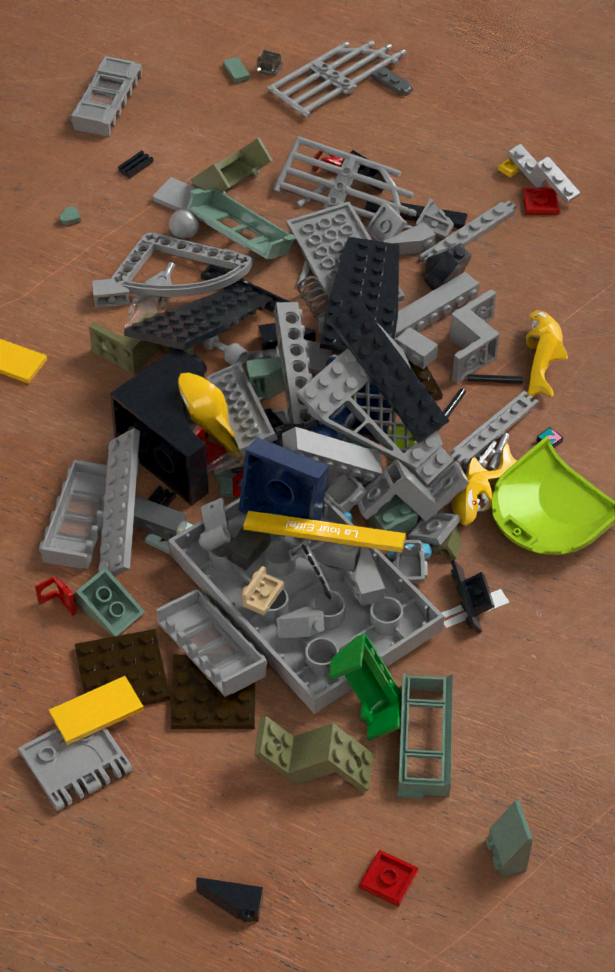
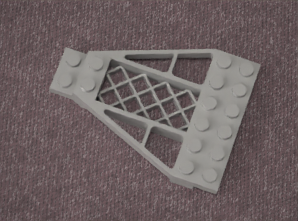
[296,324,454,486]

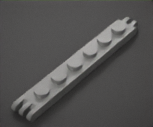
[418,201,517,265]
[450,391,539,465]

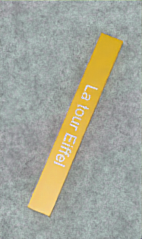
[243,511,406,553]

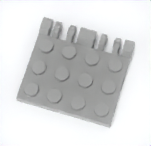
[18,728,133,812]

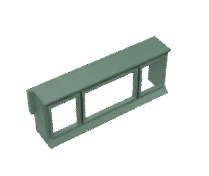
[398,673,453,799]

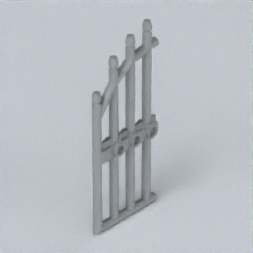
[266,41,406,118]
[273,136,417,231]

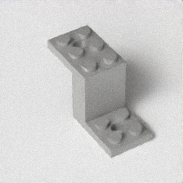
[449,289,500,384]
[358,459,469,521]

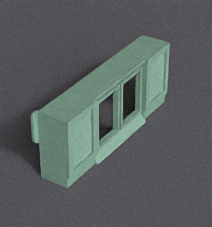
[187,188,297,259]

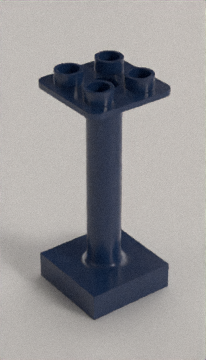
[239,356,392,521]

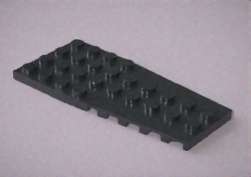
[320,237,400,352]
[124,288,272,350]

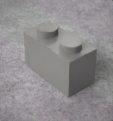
[396,327,438,369]

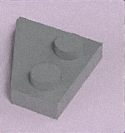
[415,198,454,239]

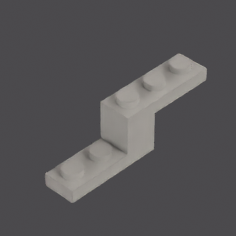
[507,144,580,204]

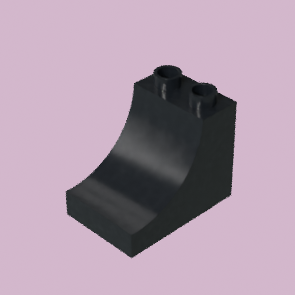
[110,348,209,506]

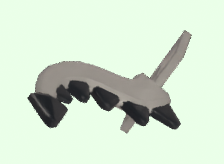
[288,539,332,599]

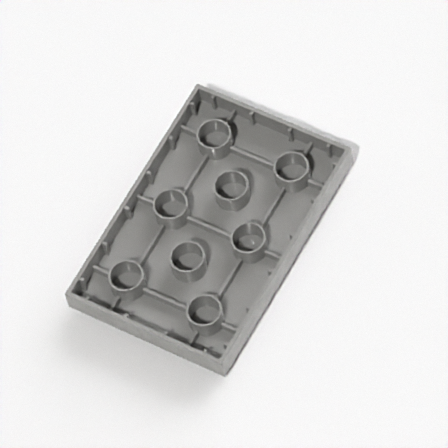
[168,496,444,714]

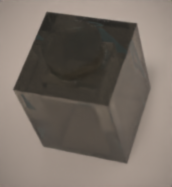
[257,50,283,77]

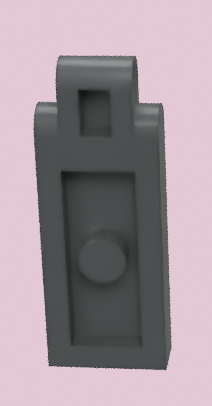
[373,67,413,96]

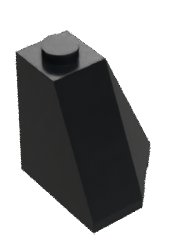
[424,243,472,291]

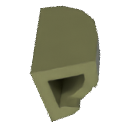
[431,526,461,559]

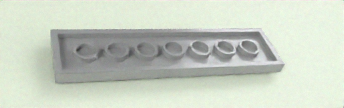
[207,362,278,455]
[99,428,140,577]

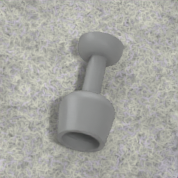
[204,335,248,366]

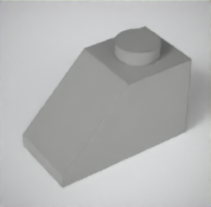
[92,279,130,308]
[276,606,325,639]

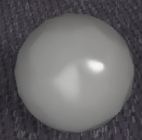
[169,209,199,240]

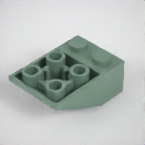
[246,355,299,401]

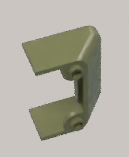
[191,137,273,194]

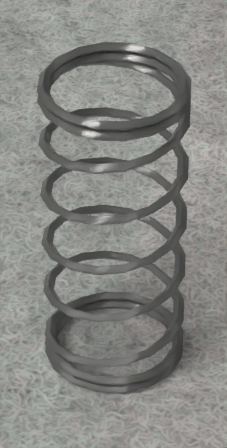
[297,276,329,323]

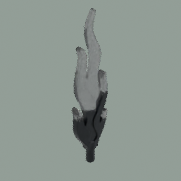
[207,420,320,474]

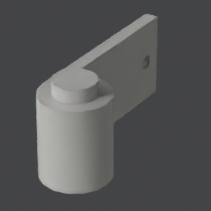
[199,498,231,552]

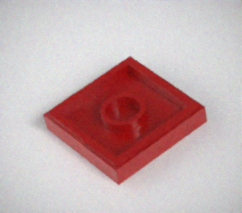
[522,187,560,215]
[359,849,419,907]

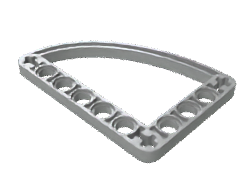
[111,232,252,297]

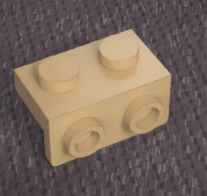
[241,566,284,616]

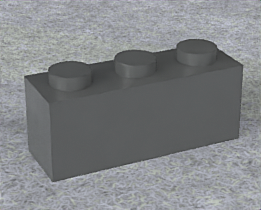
[133,496,187,541]

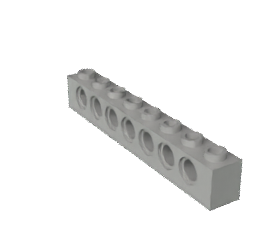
[274,302,315,431]

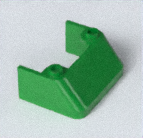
[329,633,402,741]

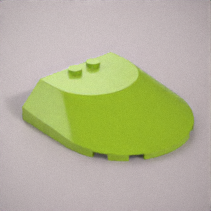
[492,436,615,555]

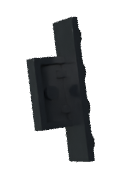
[451,560,495,633]

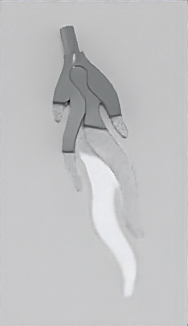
[123,262,175,334]

